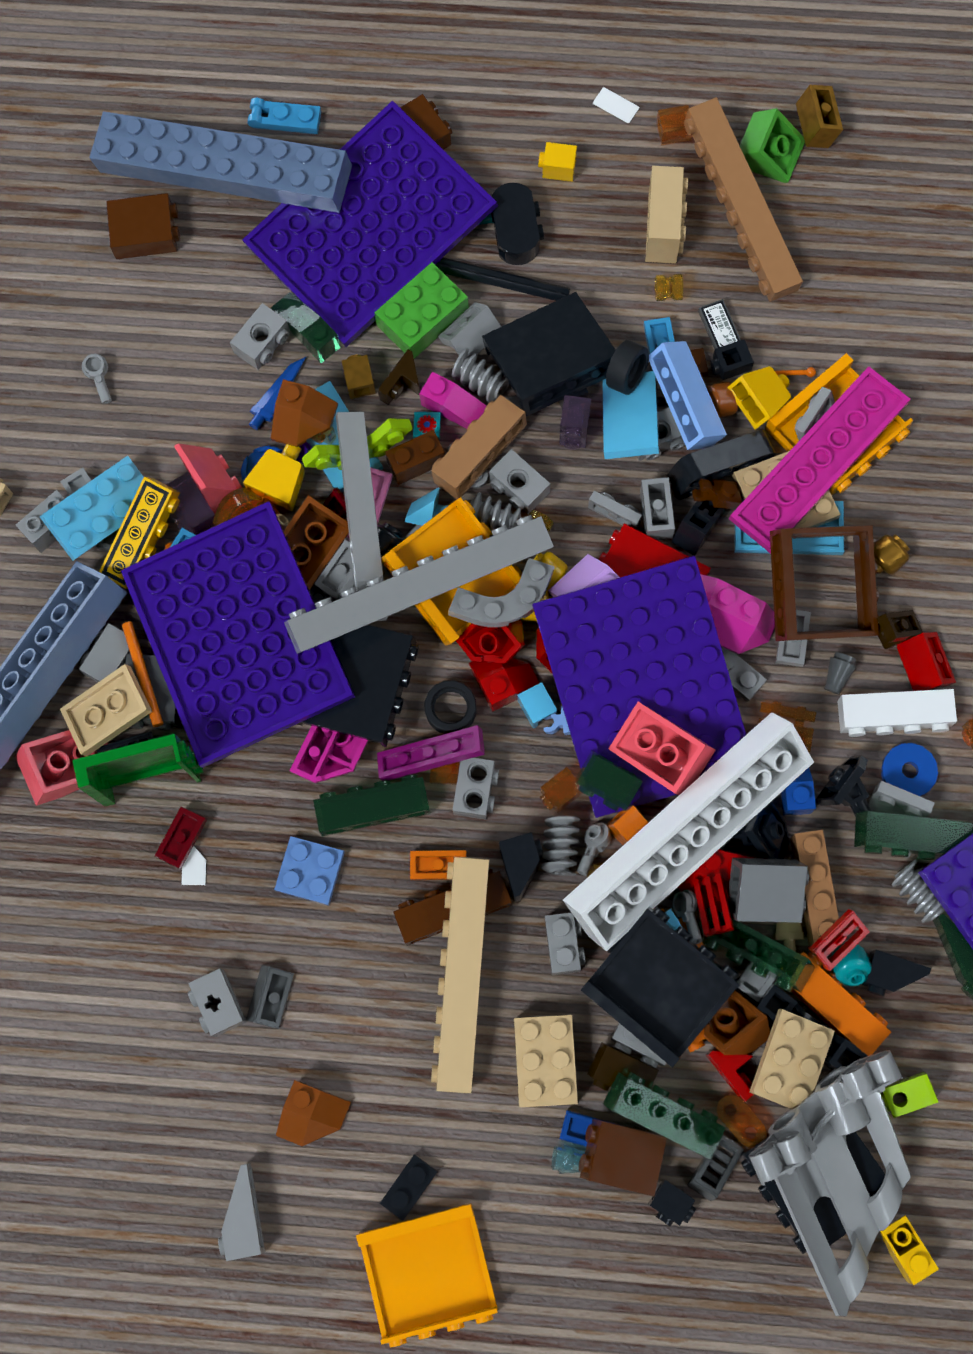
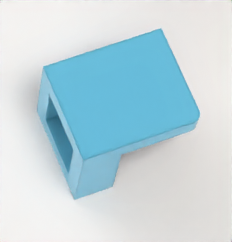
[517,682,557,728]

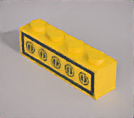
[99,477,180,589]

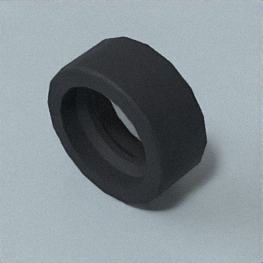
[606,340,649,395]
[424,680,477,734]

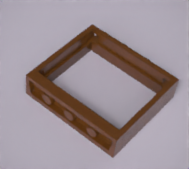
[770,525,879,641]

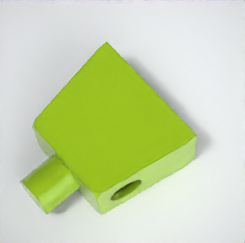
[882,1071,938,1118]

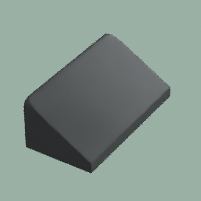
[246,965,294,1029]

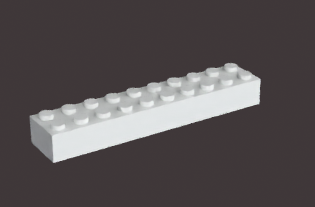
[563,712,814,951]

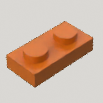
[410,850,467,880]

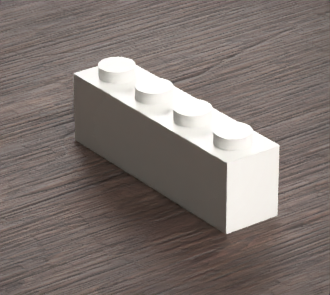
[837,689,957,737]

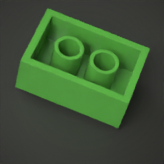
[374,262,469,358]

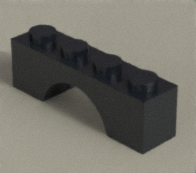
[755,984,868,1071]

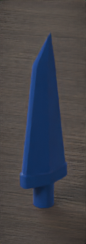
[249,357,306,430]

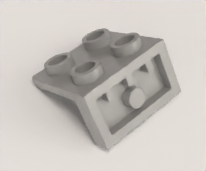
[856,781,935,858]

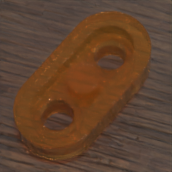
[716,1095,766,1148]

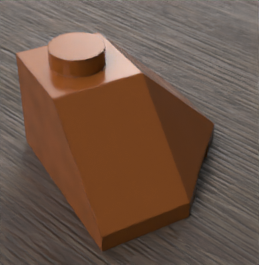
[271,379,338,447]
[704,991,770,1055]
[276,1080,351,1146]

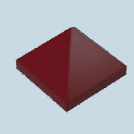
[323,487,347,519]

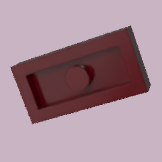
[154,807,207,870]

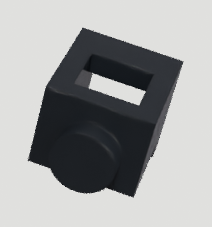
[710,339,754,381]

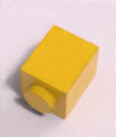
[538,142,577,182]

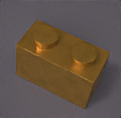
[796,84,843,148]

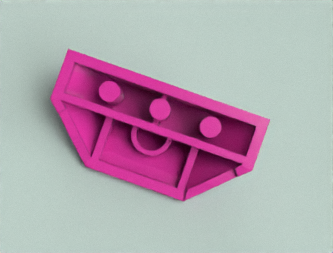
[700,574,775,654]
[290,726,369,783]

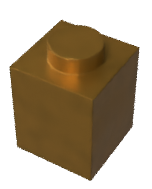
[341,354,376,399]

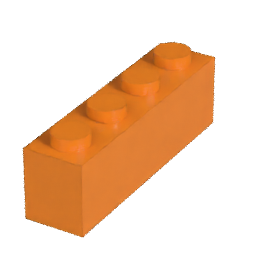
[777,952,891,1056]

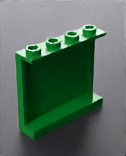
[72,734,204,807]

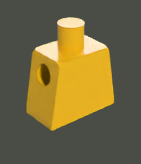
[727,366,791,429]
[243,444,305,511]

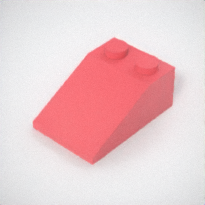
[174,443,243,516]
[608,702,716,795]
[15,730,109,806]

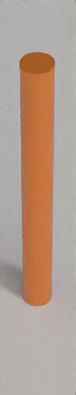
[122,622,164,727]

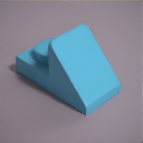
[405,487,449,526]

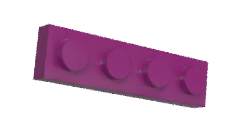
[377,725,485,782]

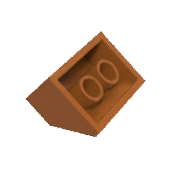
[284,495,349,590]

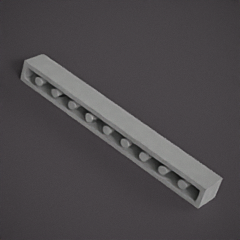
[284,515,554,654]

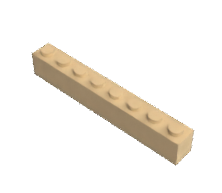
[431,856,489,1093]

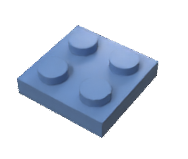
[274,836,345,906]

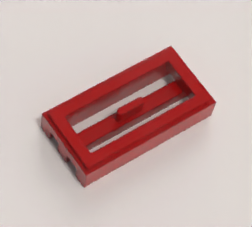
[693,873,734,937]
[809,909,870,971]

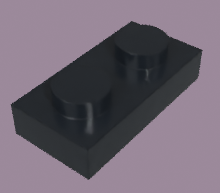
[380,1154,438,1221]

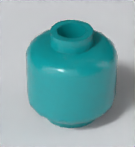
[831,944,872,986]

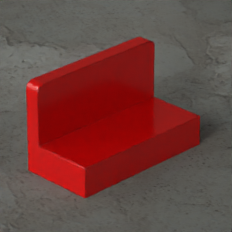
[897,632,956,691]

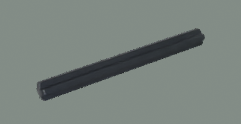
[435,257,570,301]

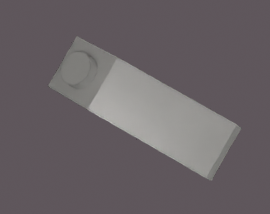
[218,1163,265,1261]

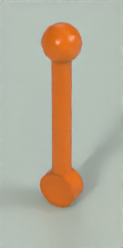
[775,367,816,377]

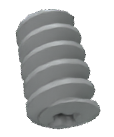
[452,349,509,403]
[470,492,523,533]
[541,816,580,876]
[891,859,945,923]

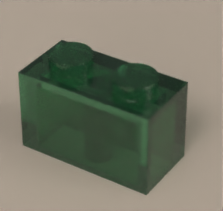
[575,750,643,811]

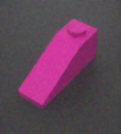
[419,372,487,429]

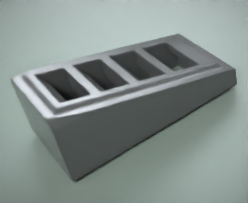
[687,1132,744,1201]

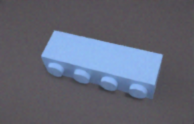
[649,341,727,450]

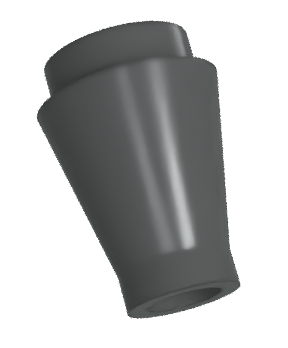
[824,652,856,695]

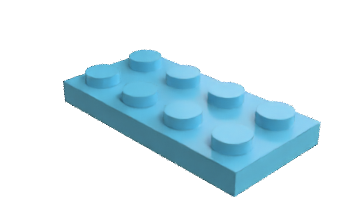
[40,456,144,561]

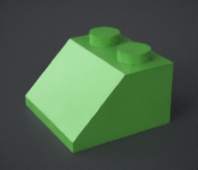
[740,108,805,183]

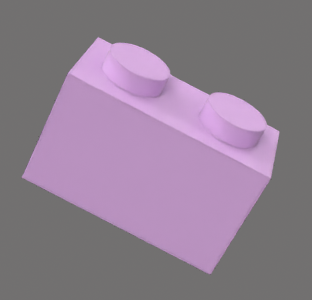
[548,554,620,597]

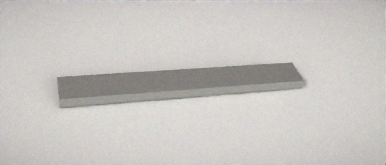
[336,412,388,621]

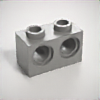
[452,758,499,820]

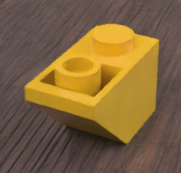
[880,1215,939,1285]

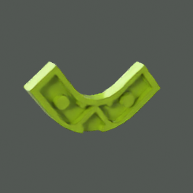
[302,418,413,470]

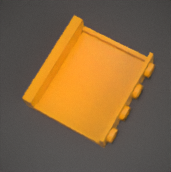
[765,353,913,495]
[381,497,522,646]
[356,1203,498,1348]

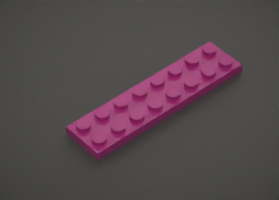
[729,366,911,554]

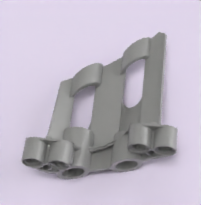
[749,1050,911,1317]

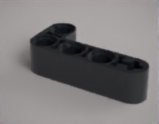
[667,430,776,500]

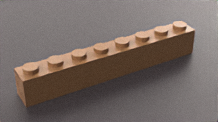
[684,97,803,302]

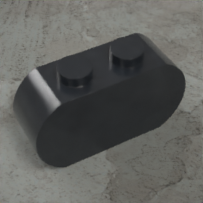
[491,183,544,265]

